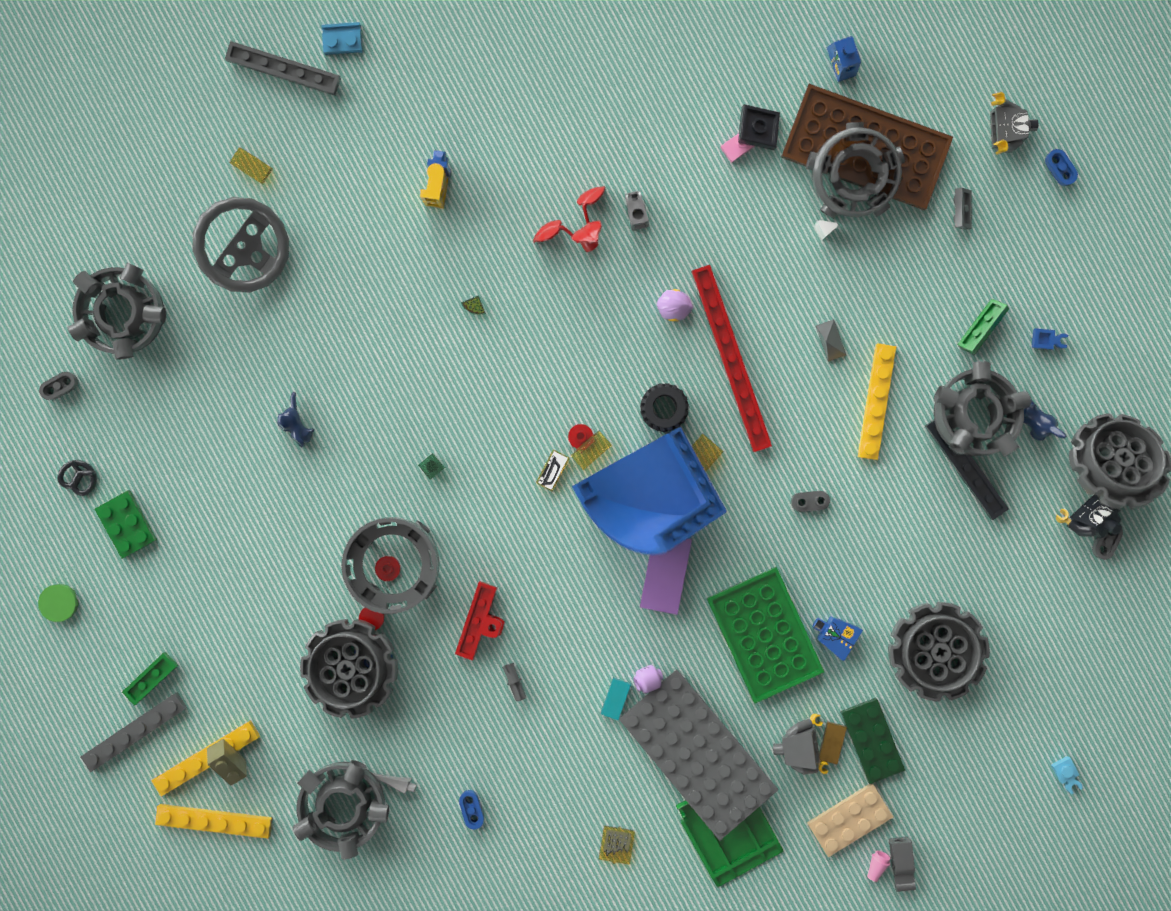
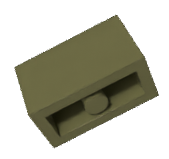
[207,739,247,786]

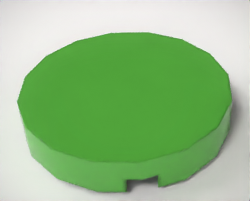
[38,584,79,622]

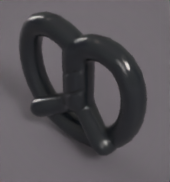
[57,460,97,496]

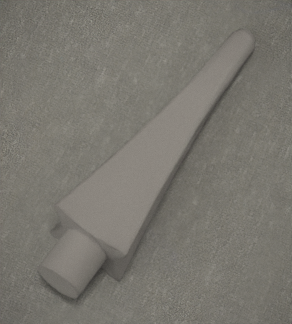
[371,772,417,794]

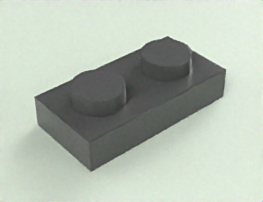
[953,188,972,230]

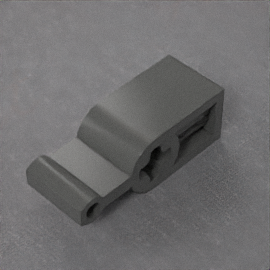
[889,837,916,892]

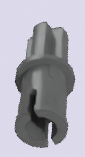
[502,662,526,702]

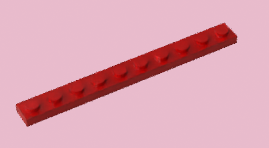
[691,265,772,452]

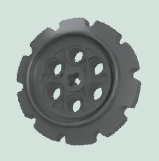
[1069,414,1171,509]
[888,601,990,702]
[300,619,398,719]

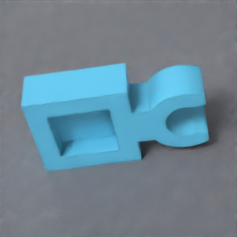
[1051,756,1083,794]

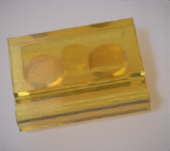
[691,433,724,472]

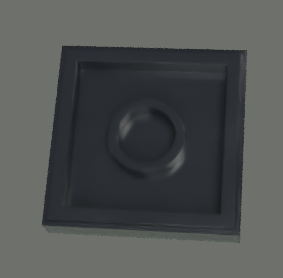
[738,104,780,150]

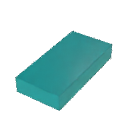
[600,677,631,720]

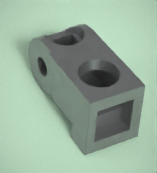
[625,190,649,231]

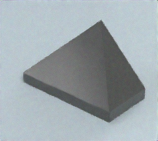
[815,319,846,362]

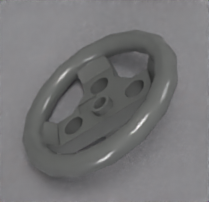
[192,197,289,293]

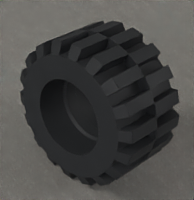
[640,383,689,432]

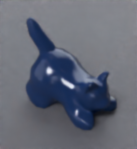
[277,392,315,448]
[1023,400,1067,441]

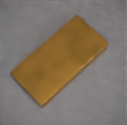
[819,721,847,764]

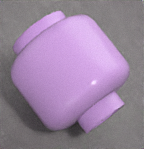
[633,665,663,693]

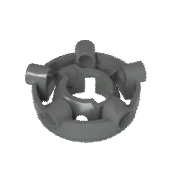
[806,122,905,219]
[68,262,167,360]
[934,361,1031,457]
[293,760,389,860]

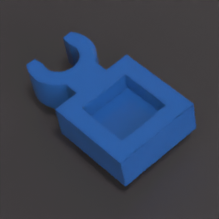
[1031,328,1069,350]

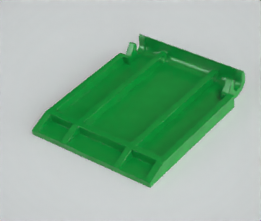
[676,800,784,888]

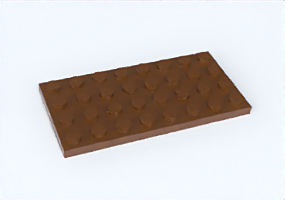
[781,84,953,210]

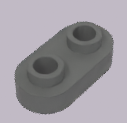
[39,372,78,400]
[791,491,830,512]
[1092,529,1123,560]

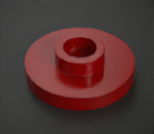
[568,424,593,449]
[375,556,401,581]
[359,608,385,630]

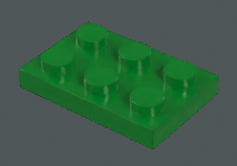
[94,490,157,559]

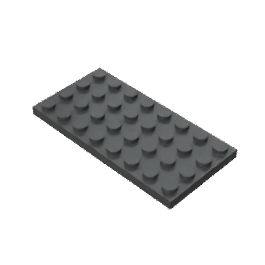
[619,669,778,841]

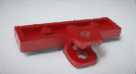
[455,581,505,661]

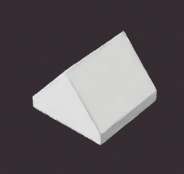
[815,220,838,240]

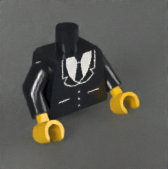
[1056,494,1122,538]

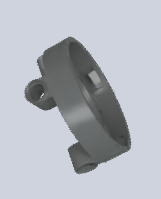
[341,517,440,614]

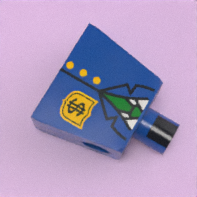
[827,36,861,82]
[812,616,863,661]

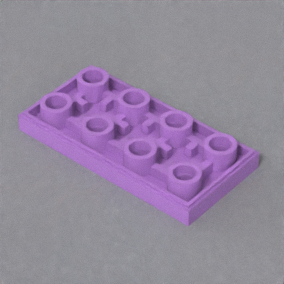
[640,538,692,615]

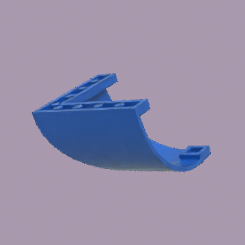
[572,427,727,555]

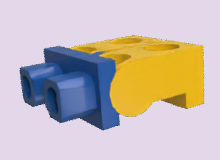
[420,150,451,209]

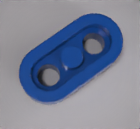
[1045,149,1078,186]
[459,790,484,830]

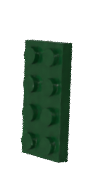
[840,698,905,784]

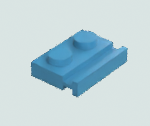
[321,22,363,55]

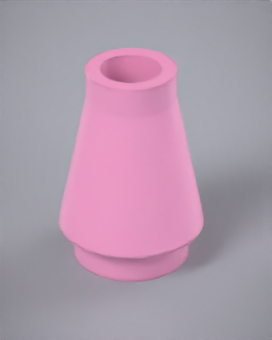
[867,850,891,882]

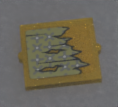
[599,825,635,865]

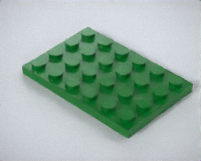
[706,566,824,704]

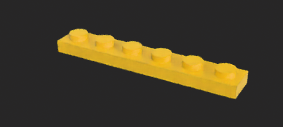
[857,343,896,460]
[151,720,260,797]
[155,804,272,839]

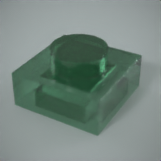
[418,453,445,480]

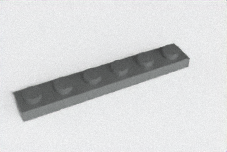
[225,41,341,96]
[80,692,188,773]

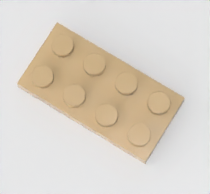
[807,784,893,857]

